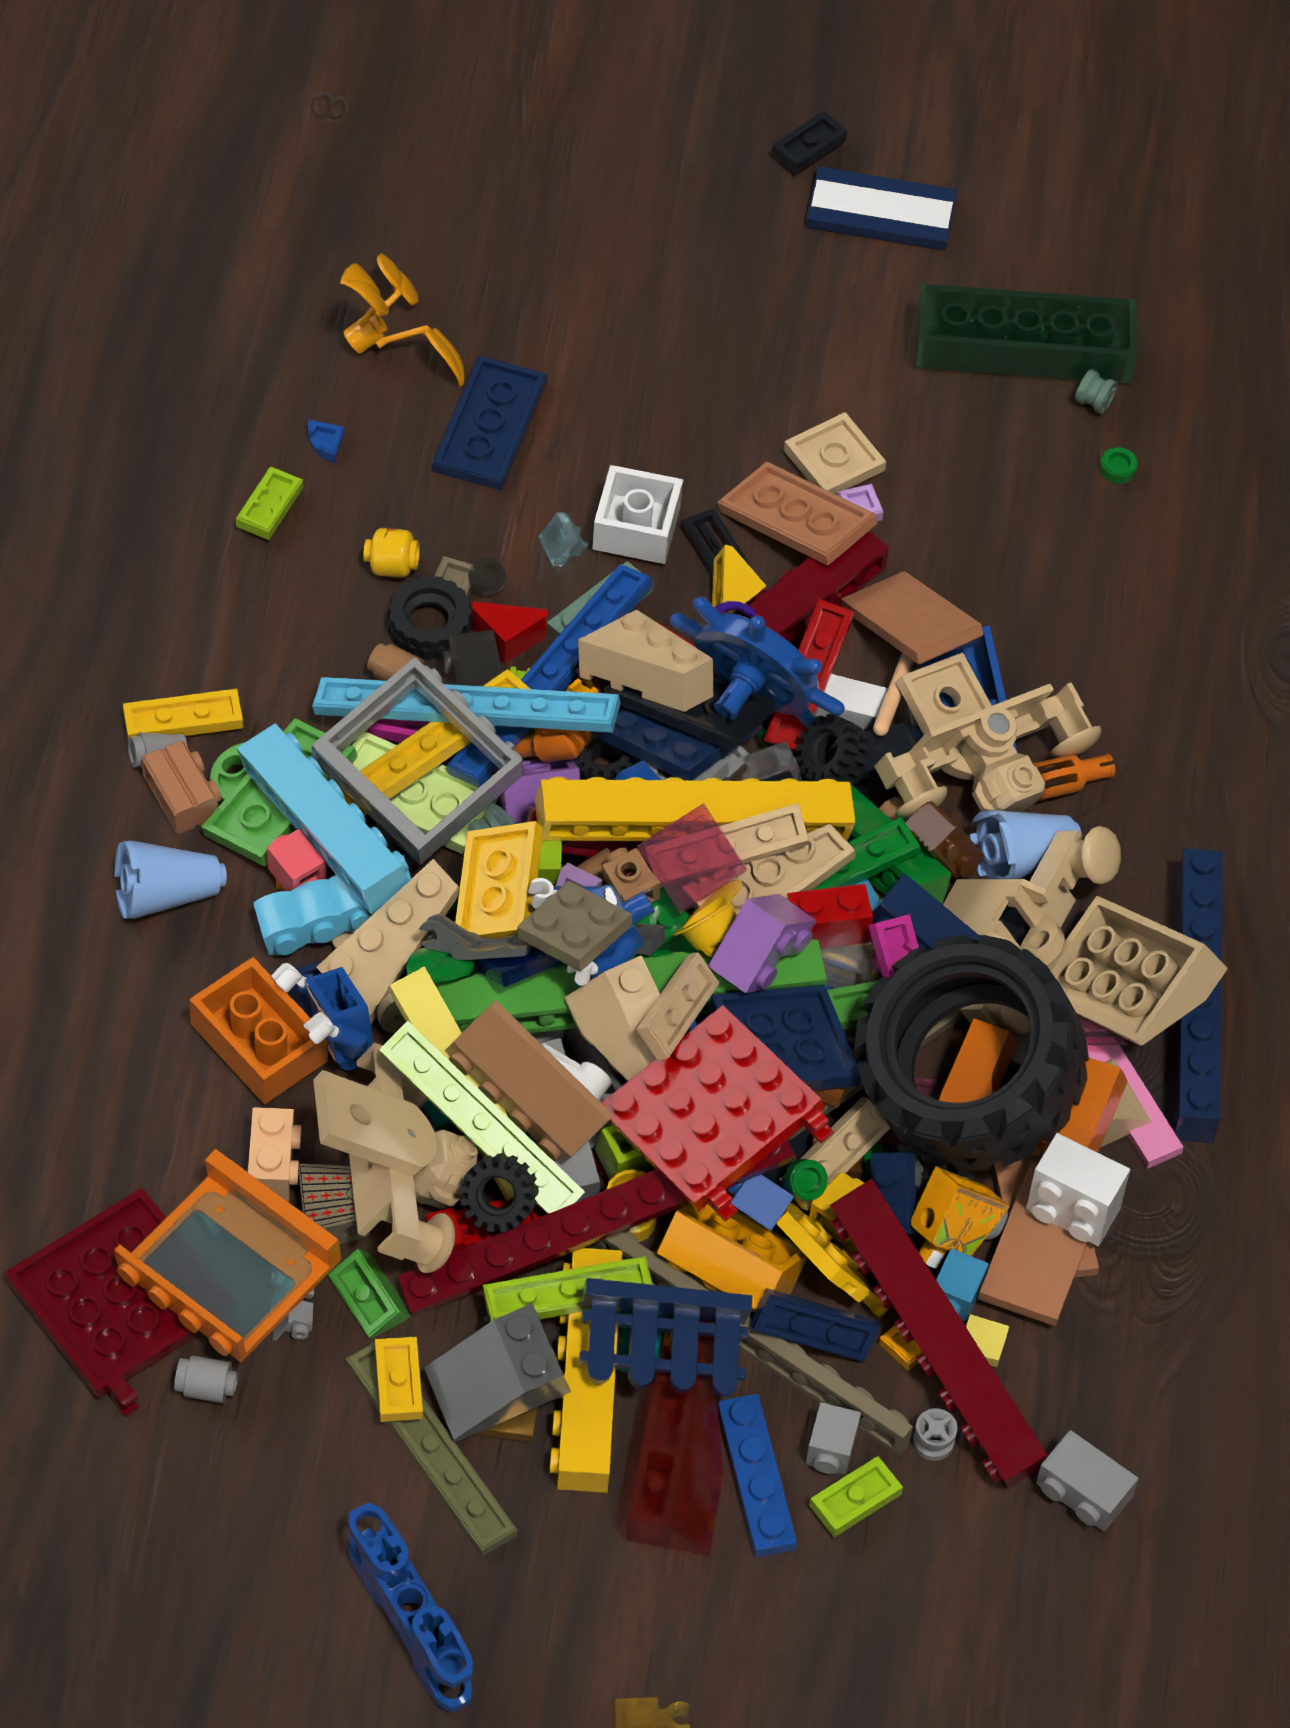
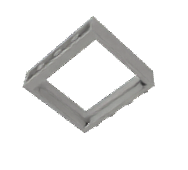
[312,657,523,865]

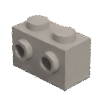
[1036,1430,1139,1532]

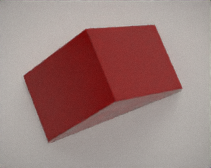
[471,601,548,664]

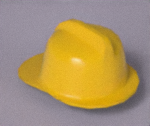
[673,880,743,957]

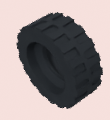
[388,576,472,660]

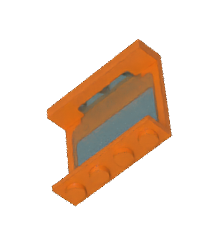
[114,1149,342,1363]

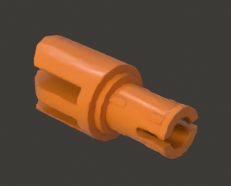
[515,728,591,762]
[1032,753,1115,800]

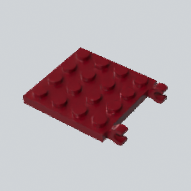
[4,1187,242,1418]

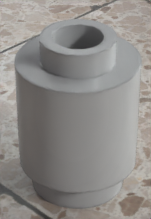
[174,1356,238,1404]

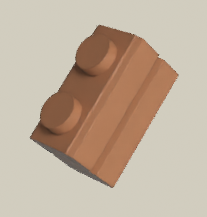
[142,741,221,834]

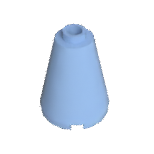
[970,810,1082,879]
[115,840,227,919]

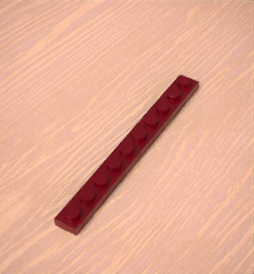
[398,1139,796,1316]

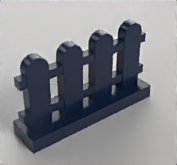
[578,1278,752,1397]

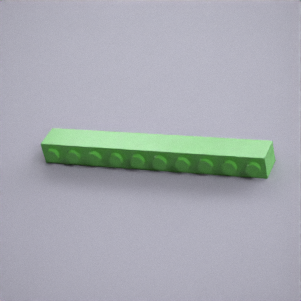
[434,939,827,1033]

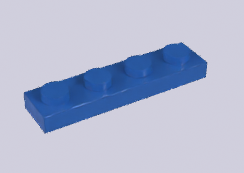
[717,1394,797,1558]

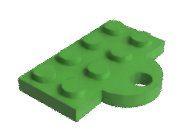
[201,718,358,867]

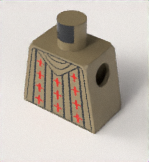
[298,1163,370,1244]

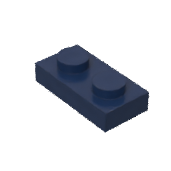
[870,1152,918,1234]

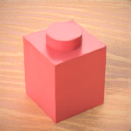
[267,828,327,891]

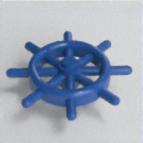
[670,596,845,729]

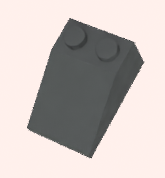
[424,1303,571,1443]

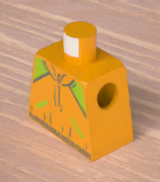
[911,1166,1010,1268]

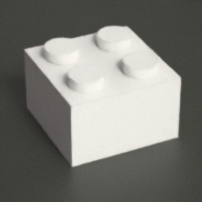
[592,465,683,564]
[1026,1133,1130,1246]

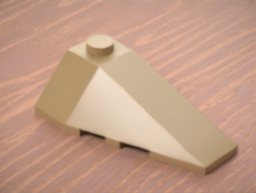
[564,955,660,1081]

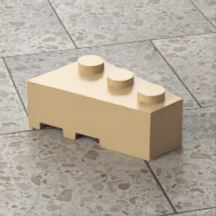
[578,610,713,712]

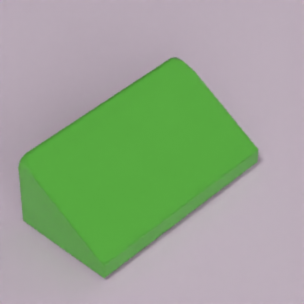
[327,1249,412,1339]

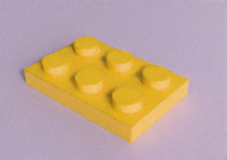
[455,821,544,938]

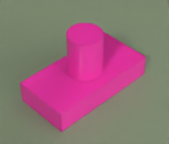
[868,914,919,977]

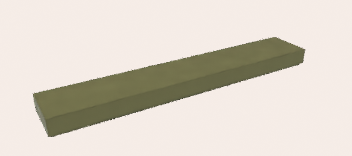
[346,1342,517,1557]

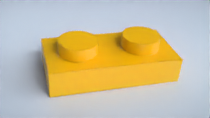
[375,1337,423,1422]

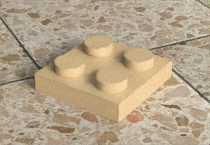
[784,412,886,495]

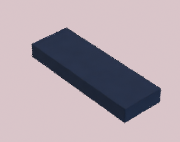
[750,1288,880,1362]

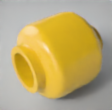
[363,528,420,578]

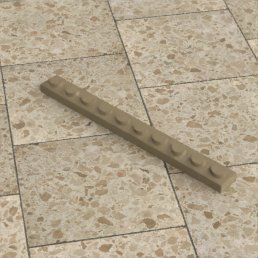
[575,1202,913,1457]

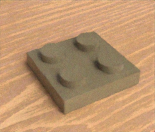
[517,880,633,972]

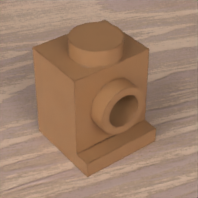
[602,848,660,903]

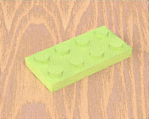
[352,732,499,854]

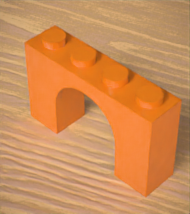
[939,1018,1128,1156]

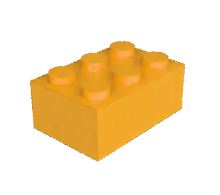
[657,1204,808,1313]

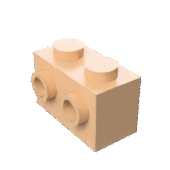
[248,1107,302,1202]

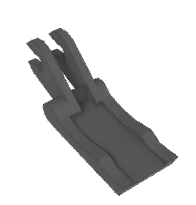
[418,914,534,960]

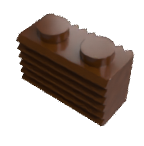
[905,801,984,881]

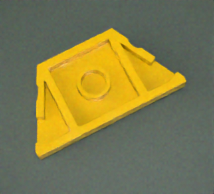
[776,1201,891,1317]

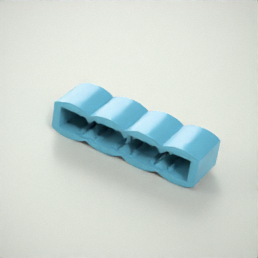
[253,855,411,955]

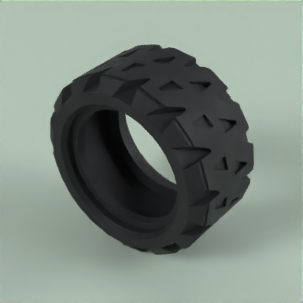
[854,935,1089,1171]

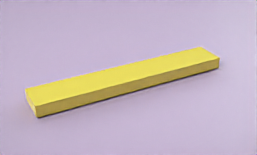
[387,966,514,1201]

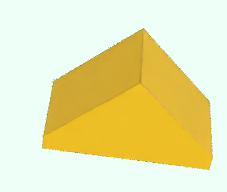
[712,545,766,614]

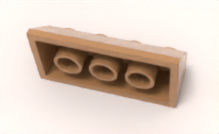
[444,1000,614,1165]

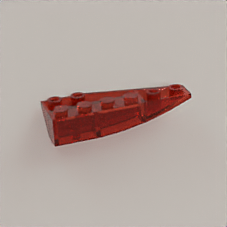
[626,1317,724,1555]

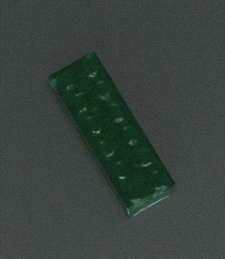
[915,283,1137,383]

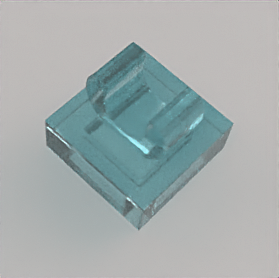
[538,512,589,566]

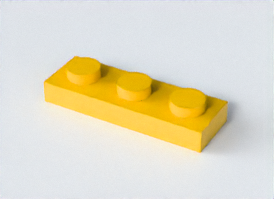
[123,689,243,739]

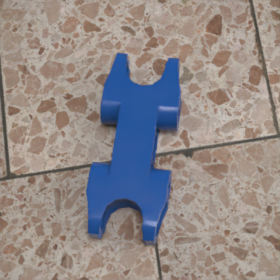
[349,1502,473,1713]

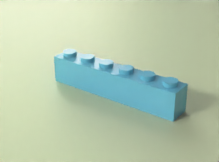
[237,723,409,914]

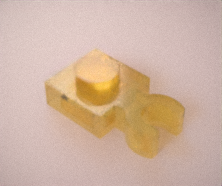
[614,1697,690,1728]

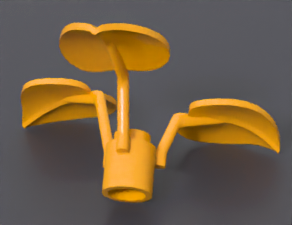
[340,253,464,388]

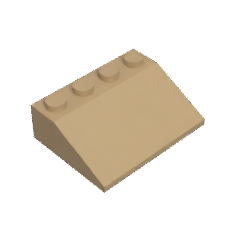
[1047,896,1228,1046]

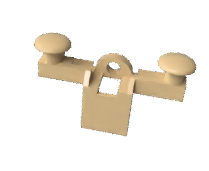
[943,826,1121,1035]

